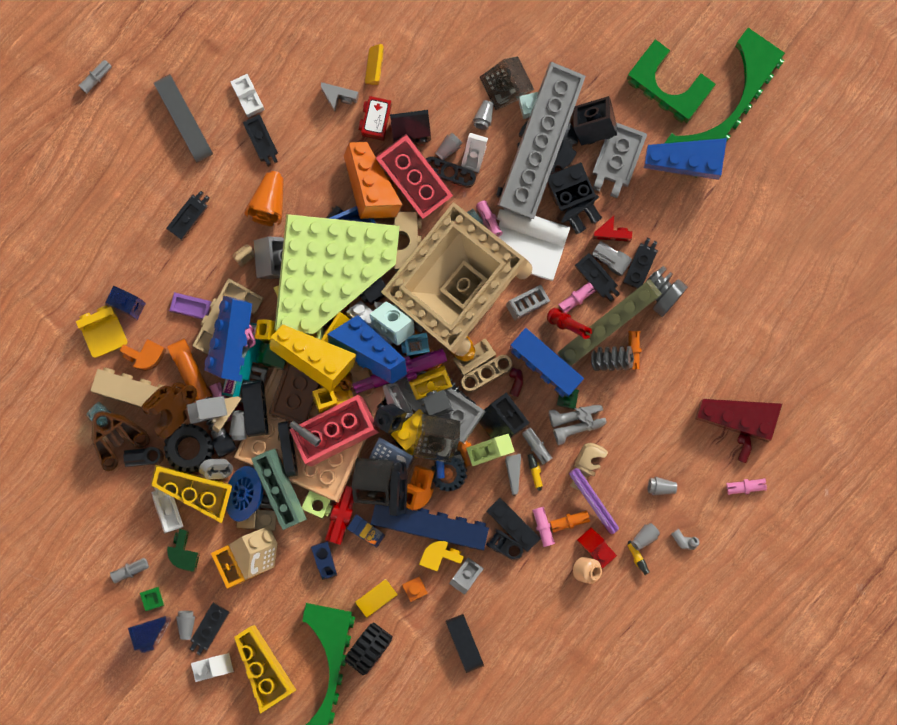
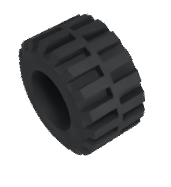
[164,423,214,473]
[344,622,393,676]

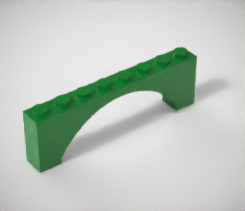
[664,27,785,178]
[302,603,355,725]

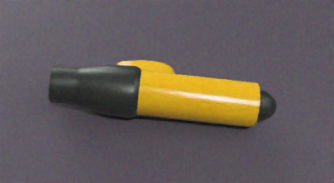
[527,453,543,491]
[627,540,650,575]

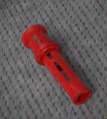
[547,308,592,339]

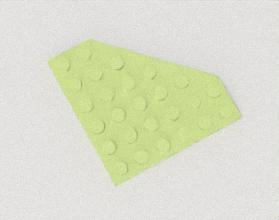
[274,214,400,334]

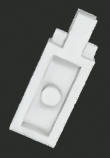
[152,487,183,534]

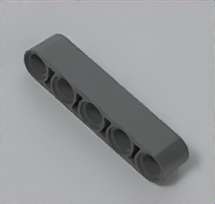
[154,74,213,163]

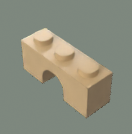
[395,212,422,272]

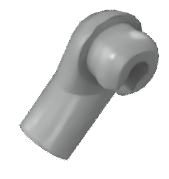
[671,529,699,550]

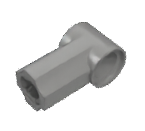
[592,241,632,276]

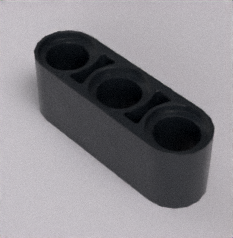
[242,379,269,437]
[445,614,484,673]

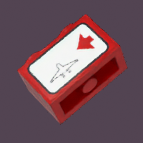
[358,96,392,141]

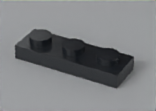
[486,498,541,552]

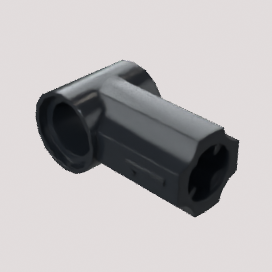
[123,447,164,467]

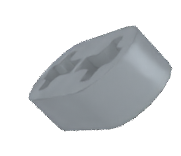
[199,459,233,479]

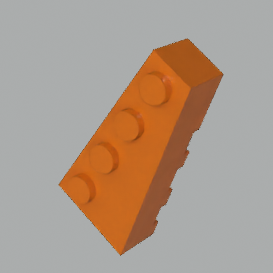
[344,142,402,219]

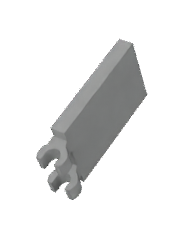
[592,123,647,198]

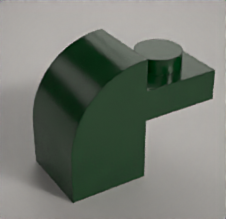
[255,343,287,370]
[167,529,200,572]

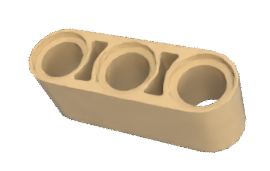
[461,355,512,393]

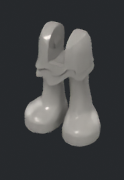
[548,405,607,446]

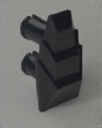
[556,194,602,234]

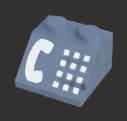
[369,437,414,477]

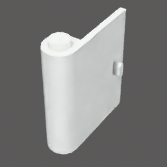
[497,208,570,281]

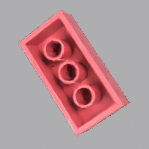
[376,134,453,219]
[289,395,379,467]

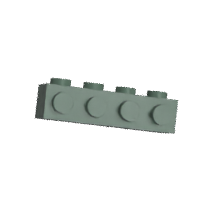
[251,449,307,530]

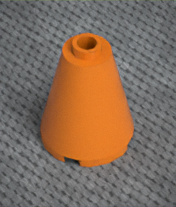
[244,171,284,226]

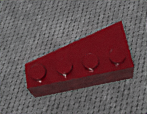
[695,399,782,442]

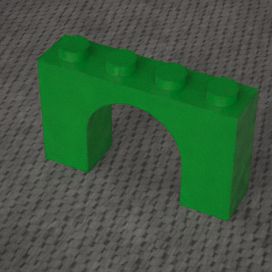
[627,39,716,123]

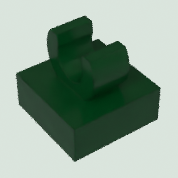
[556,390,579,409]

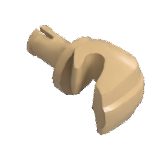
[570,443,608,491]

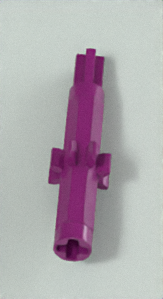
[353,349,447,394]

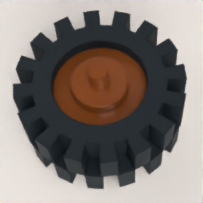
[431,456,467,491]

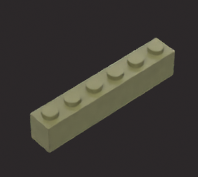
[557,279,662,366]

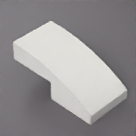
[231,74,265,118]

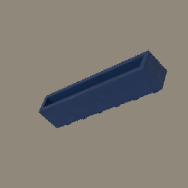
[371,499,489,551]

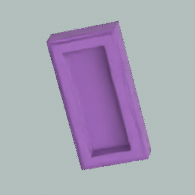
[169,292,212,319]

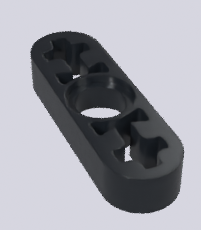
[426,157,476,188]
[278,421,298,477]

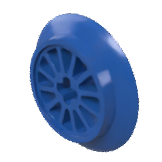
[226,466,263,522]

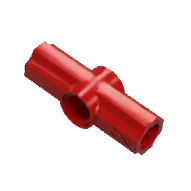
[325,486,358,545]

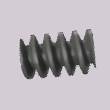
[591,346,634,371]

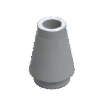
[473,100,494,130]
[435,133,463,160]
[229,410,247,440]
[648,477,677,496]
[631,523,660,551]
[176,611,195,640]

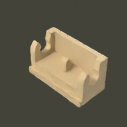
[453,339,496,377]

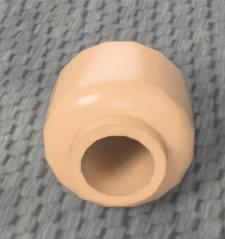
[573,557,602,584]

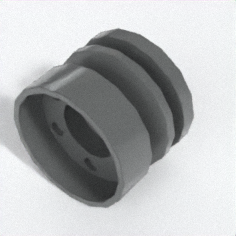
[646,266,688,317]

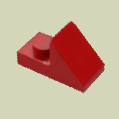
[593,216,633,242]
[577,527,617,569]

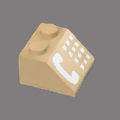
[229,526,277,580]

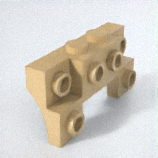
[192,278,264,355]

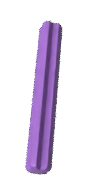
[569,468,619,534]

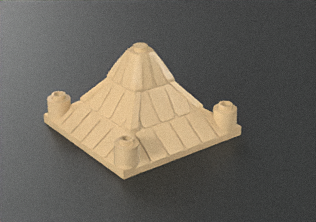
[381,202,533,356]

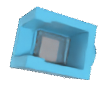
[401,333,430,357]

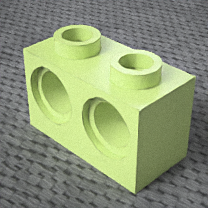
[466,434,515,466]
[302,490,333,519]

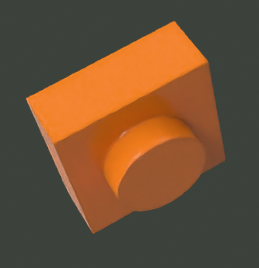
[402,576,428,602]

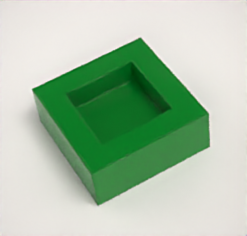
[140,587,165,611]

